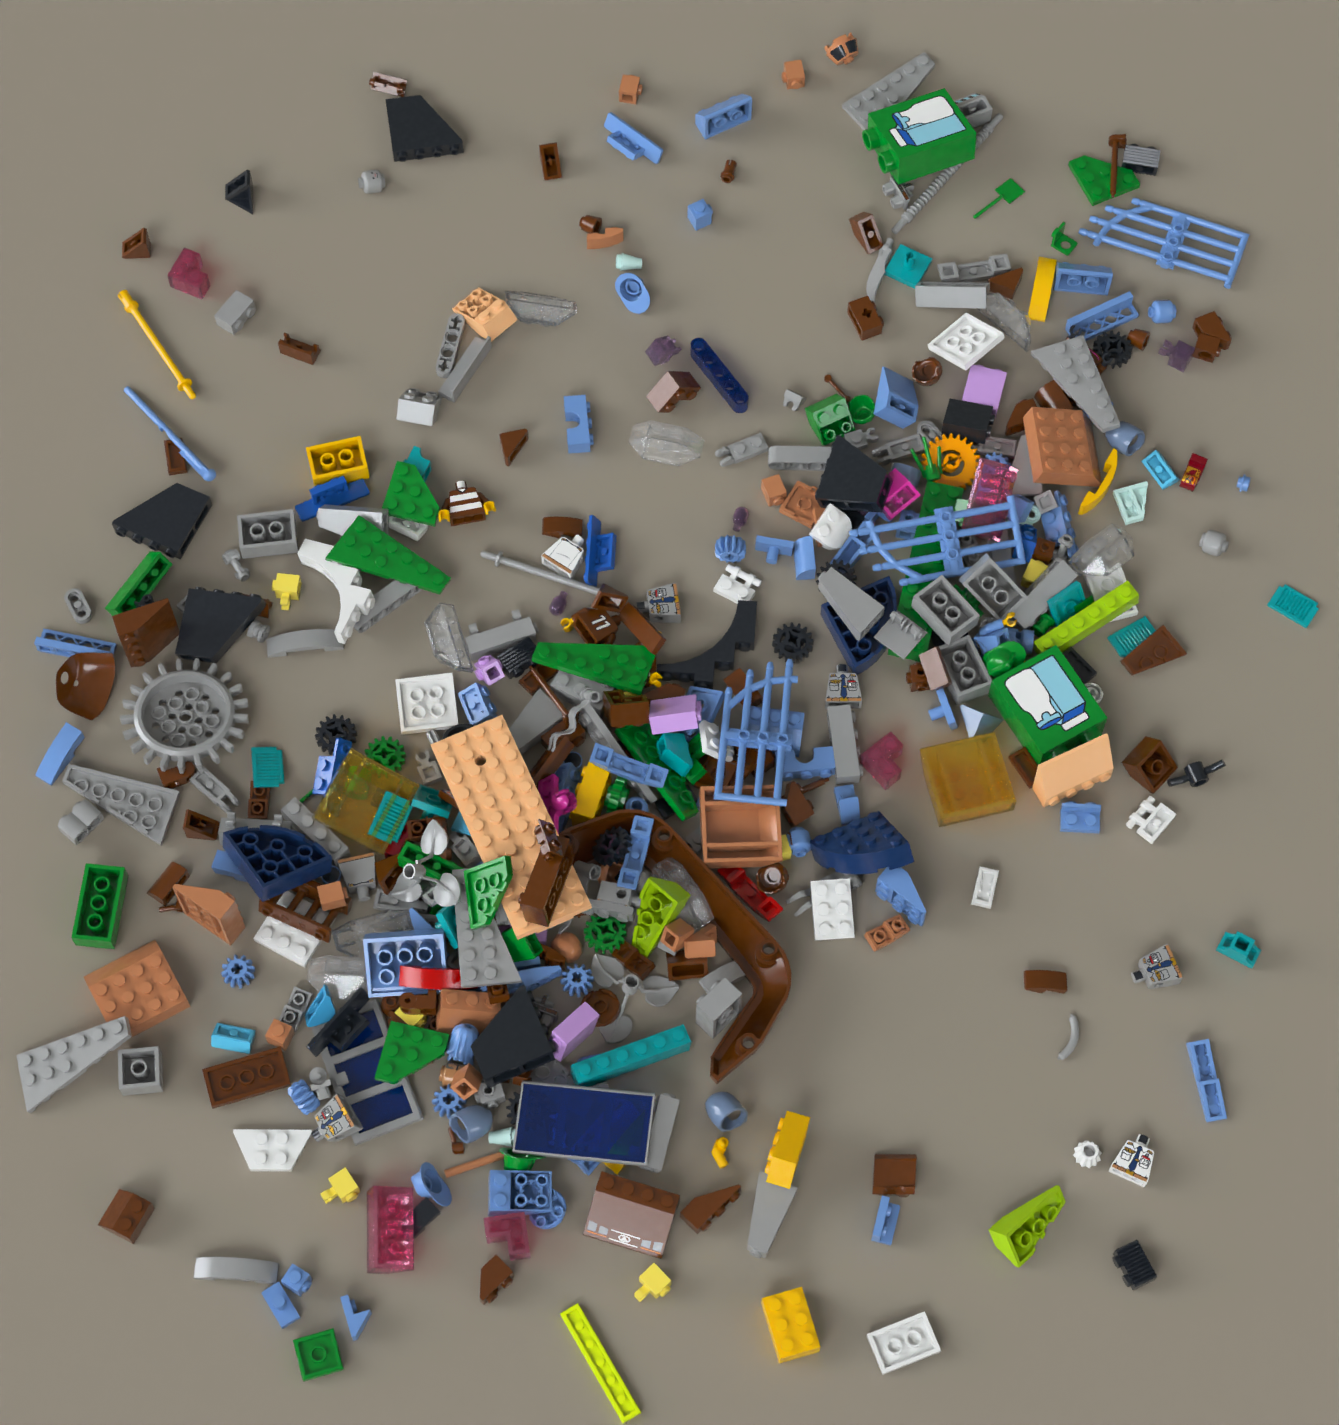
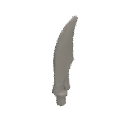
[866,238,894,302]

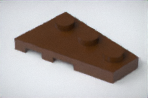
[1120,625,1187,676]

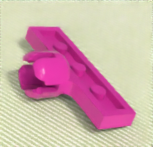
[538,774,577,835]

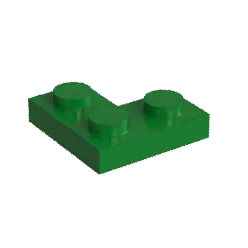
[686,732,707,785]

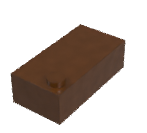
[519,836,575,927]

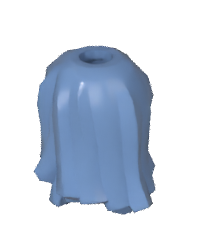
[446,1023,479,1065]

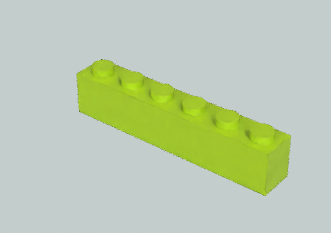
[1033,581,1139,655]

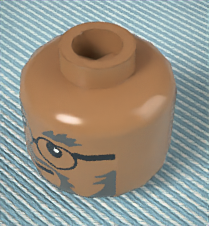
[439,1062,465,1088]

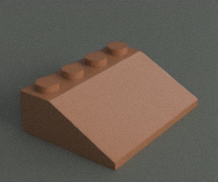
[172,884,245,946]

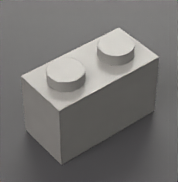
[214,290,256,335]

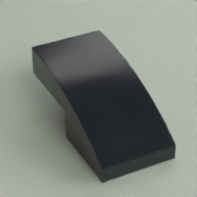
[396,1197,441,1243]

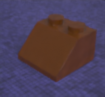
[1121,736,1178,794]
[98,1189,155,1244]

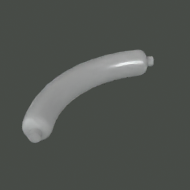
[1057,1014,1079,1060]

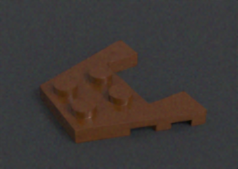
[692,748,768,789]

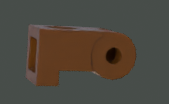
[157,761,196,789]
[399,990,437,1015]

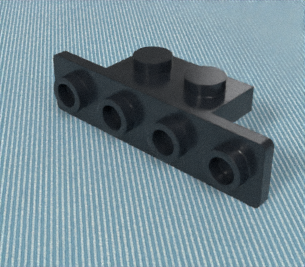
[306,987,370,1057]

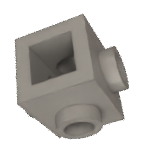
[474,1079,506,1109]

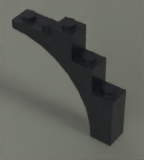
[657,600,757,689]

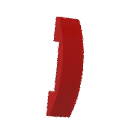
[717,868,783,922]
[399,965,478,990]

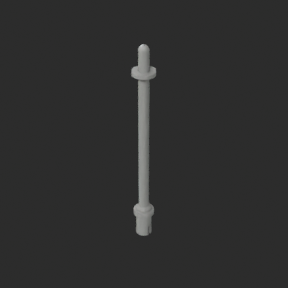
[481,550,601,595]

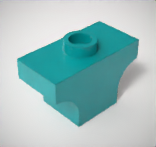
[403,446,432,482]
[1216,931,1261,969]

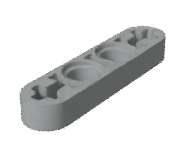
[436,313,465,378]

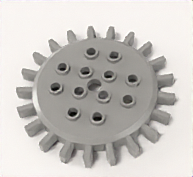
[120,658,249,774]

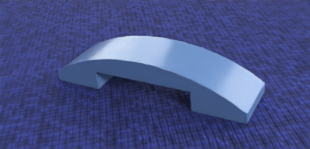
[589,743,669,788]
[617,815,654,890]

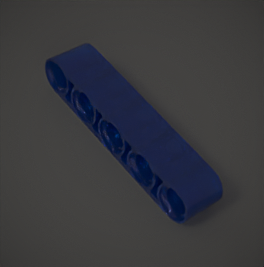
[690,338,749,413]

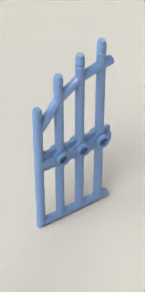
[1079,198,1250,289]
[849,495,1026,586]
[714,659,798,807]

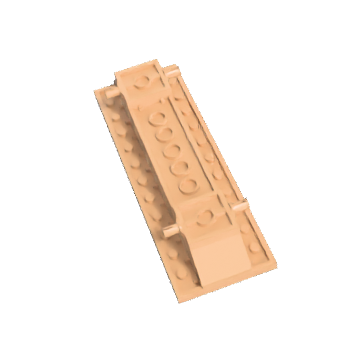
[431,715,592,940]

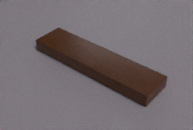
[618,602,666,655]

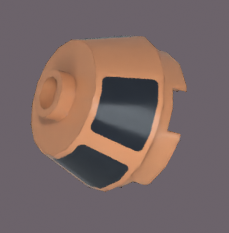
[824,32,859,66]

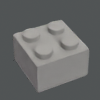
[118,1046,163,1096]

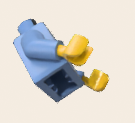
[971,612,1026,663]

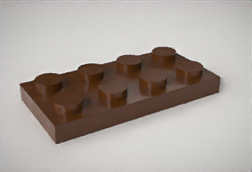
[202,1046,291,1109]

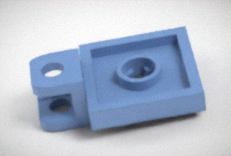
[678,686,725,742]

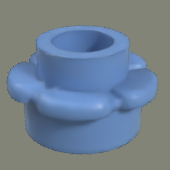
[1237,474,1251,492]

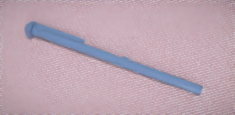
[124,386,216,481]

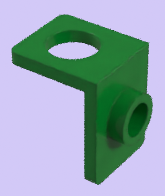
[1051,221,1078,256]

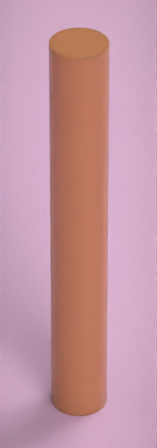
[444,1152,504,1178]

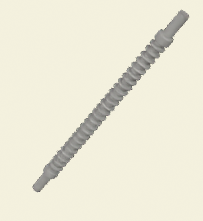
[891,113,1003,234]

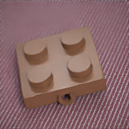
[779,481,820,529]

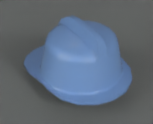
[615,273,650,314]
[411,1162,452,1207]

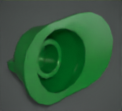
[982,641,1026,677]
[499,1147,546,1171]

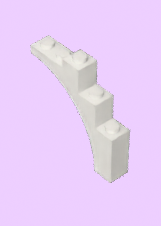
[297,539,375,644]

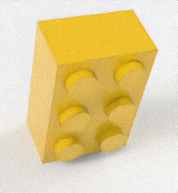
[306,436,370,486]
[569,762,612,826]
[764,1111,811,1189]
[761,1287,820,1364]

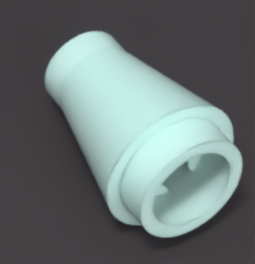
[616,253,642,271]
[488,1127,515,1147]

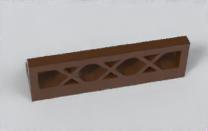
[529,735,575,790]

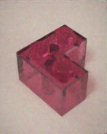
[167,248,211,299]
[860,731,903,790]
[483,1212,531,1261]

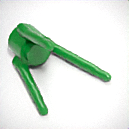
[910,436,943,481]

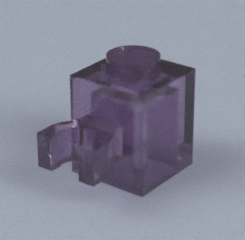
[645,335,682,366]
[1158,340,1195,373]

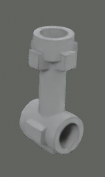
[1051,534,1073,562]
[222,549,250,582]

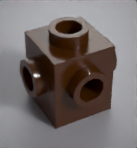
[906,662,930,692]

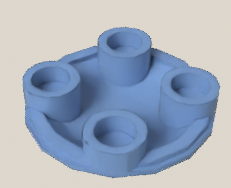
[529,1189,567,1229]

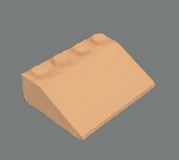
[1032,733,1114,807]

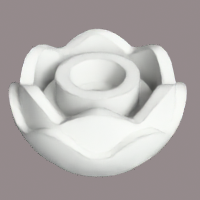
[1084,683,1103,703]

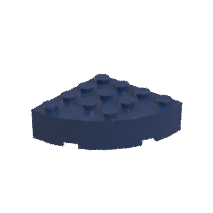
[820,576,897,675]
[810,811,914,874]
[222,825,332,902]

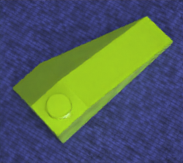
[631,876,691,958]
[989,1185,1066,1268]

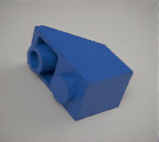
[1012,524,1037,563]

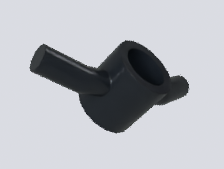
[1167,759,1226,787]

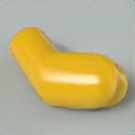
[711,1137,729,1169]

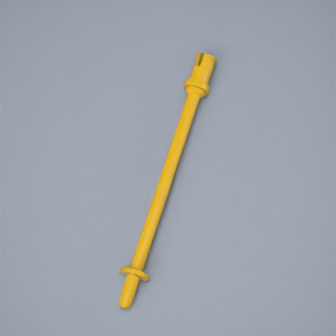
[118,290,196,399]

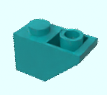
[656,733,693,777]

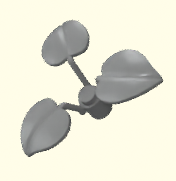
[390,819,461,907]
[591,953,679,1043]

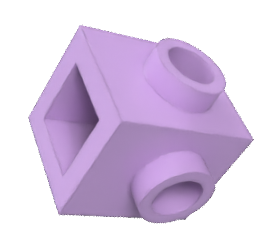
[474,655,505,686]

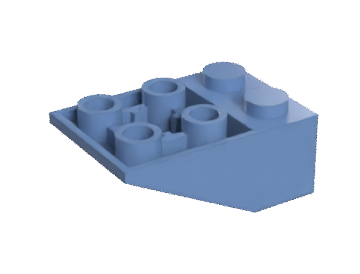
[874,366,919,429]
[875,867,927,927]
[488,1170,552,1217]

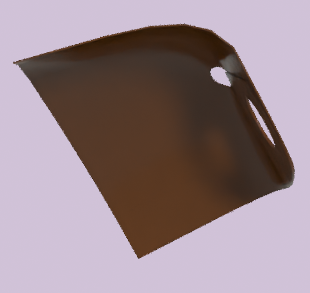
[56,653,115,721]

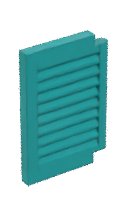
[1267,584,1319,628]
[1107,616,1156,657]
[251,747,285,788]
[367,791,413,844]

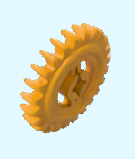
[921,433,981,490]

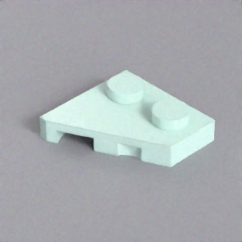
[1113,481,1148,525]

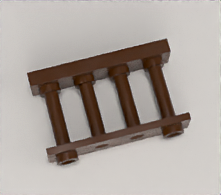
[259,880,352,943]

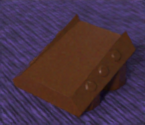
[872,1154,917,1198]

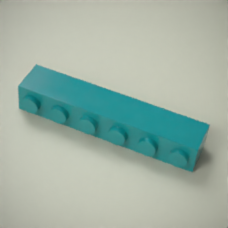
[570,1024,691,1087]

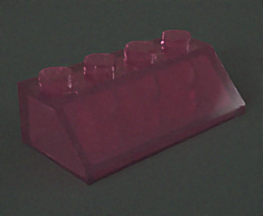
[962,458,1018,542]
[367,1186,414,1274]

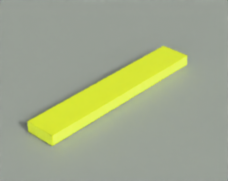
[560,1303,641,1424]

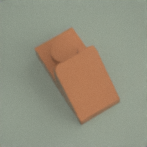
[684,923,717,959]

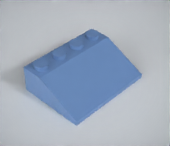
[363,928,448,998]

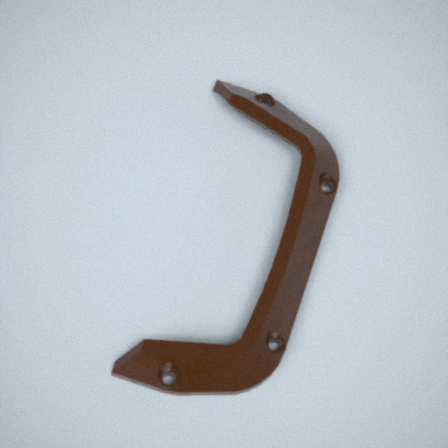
[559,809,791,1084]

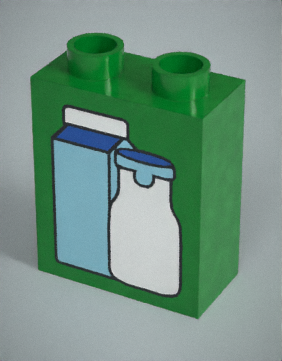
[862,88,976,185]
[988,645,1107,765]

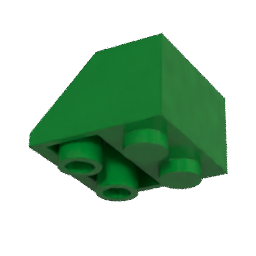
[804,394,856,446]

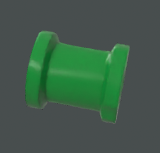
[1030,613,1055,638]

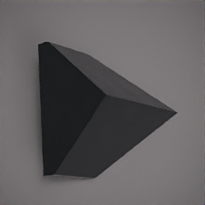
[225,170,253,215]

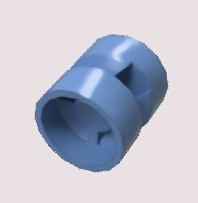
[1008,628,1034,655]

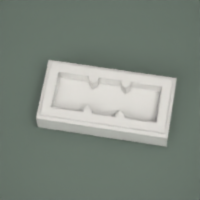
[971,866,999,909]

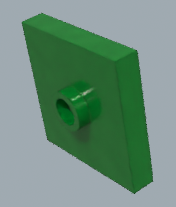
[293,1328,344,1382]

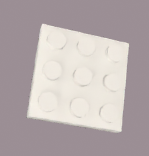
[927,313,1005,370]
[395,673,458,735]
[253,891,336,968]

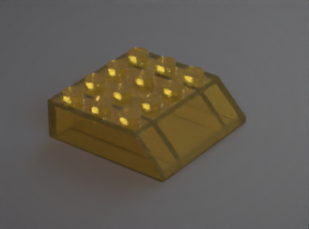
[920,732,1016,827]
[311,748,420,855]

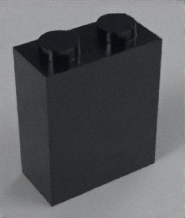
[941,398,995,444]

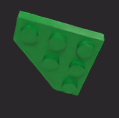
[1068,155,1140,206]
[382,461,440,527]
[464,856,513,930]
[375,1021,450,1084]

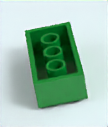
[71,863,129,949]

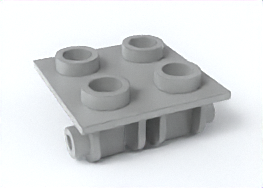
[874,610,927,660]

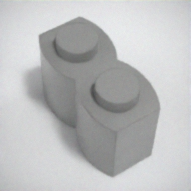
[58,799,104,845]

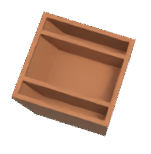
[1023,407,1102,487]
[699,785,783,868]
[84,940,191,1038]

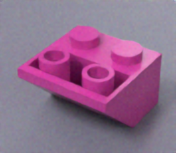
[883,468,920,520]

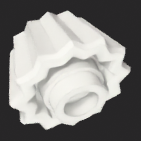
[1073,1140,1102,1168]

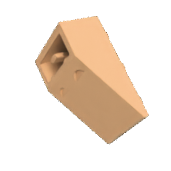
[452,287,517,342]

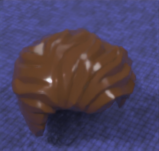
[912,357,943,386]
[756,862,789,894]

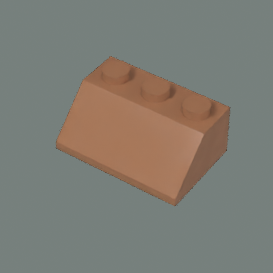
[436,989,501,1036]

